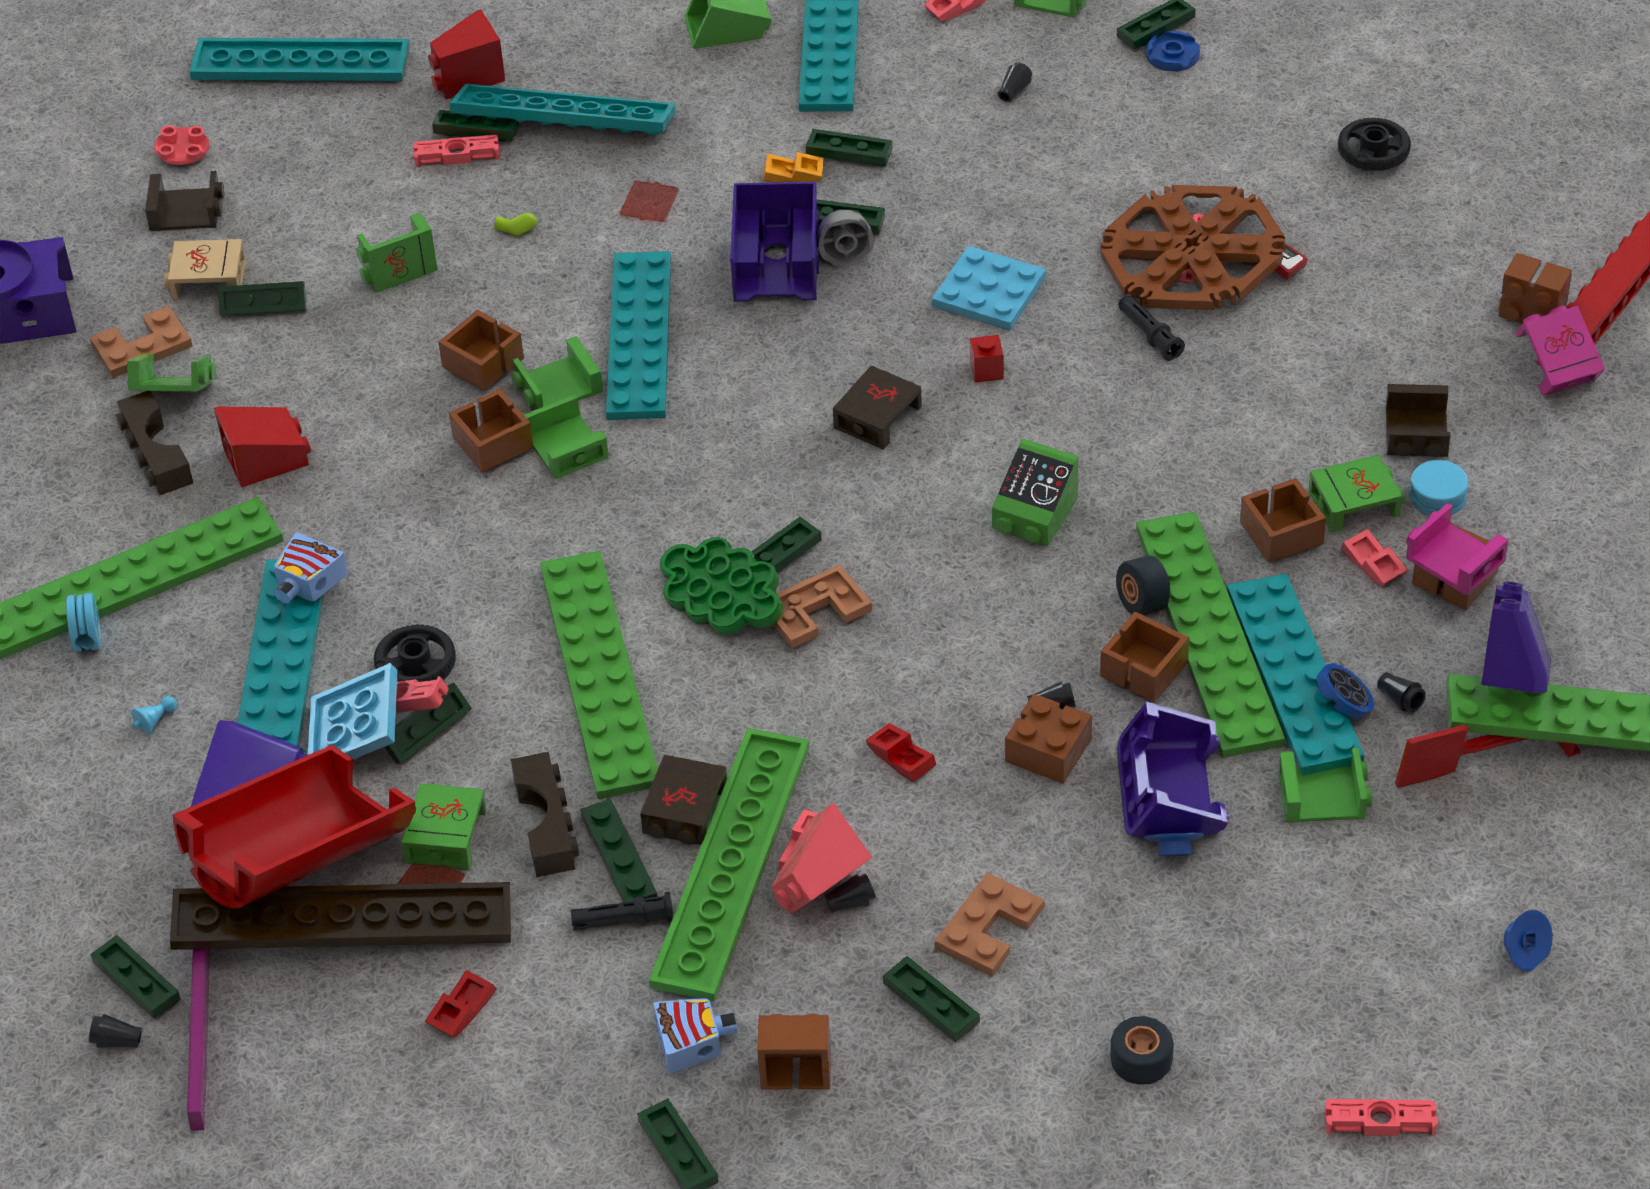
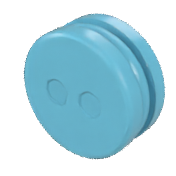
[1410,460,1468,515]
[66,593,101,653]

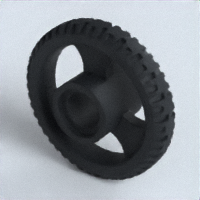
[1338,117,1411,171]
[374,624,456,682]

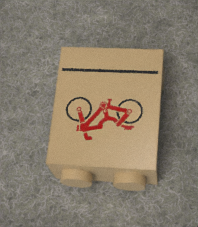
[164,239,246,300]

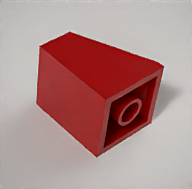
[428,9,506,100]
[214,406,311,488]

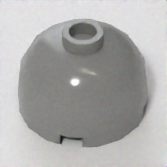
[817,210,874,268]

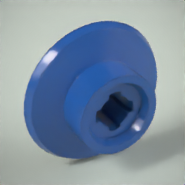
[1144,833,1204,856]
[1504,910,1553,971]

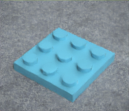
[932,246,1046,330]
[307,663,397,760]

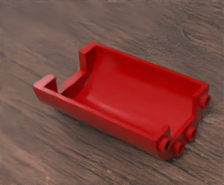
[173,745,416,908]

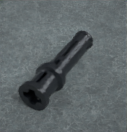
[1118,294,1185,361]
[571,892,674,931]

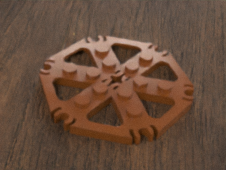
[1100,185,1285,310]

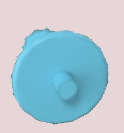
[131,695,178,735]

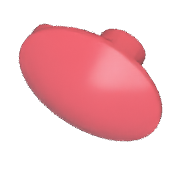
[154,125,209,165]

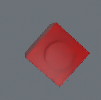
[970,335,1004,383]

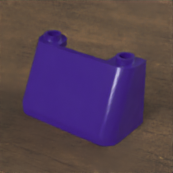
[1481,581,1551,693]
[1117,702,1229,838]
[191,720,307,806]

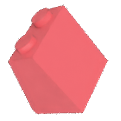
[771,803,872,914]

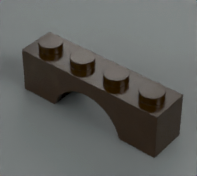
[115,391,194,495]
[510,751,579,878]

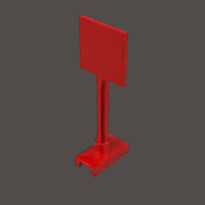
[1395,725,1581,788]

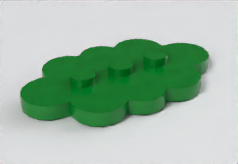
[660,537,783,635]

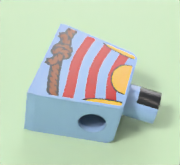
[274,532,348,604]
[653,998,737,1074]

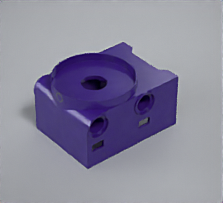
[730,182,820,302]
[0,237,77,344]

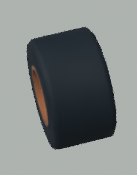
[1116,555,1170,615]
[1110,1016,1174,1085]

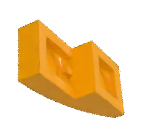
[763,152,824,182]

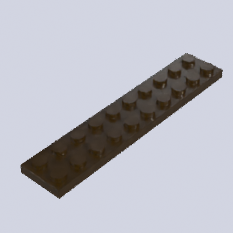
[170,882,511,950]

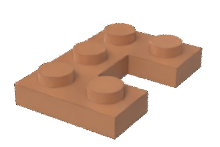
[89,306,193,378]
[773,564,872,649]
[935,873,1045,977]

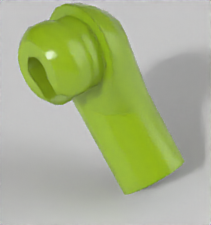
[494,212,537,236]

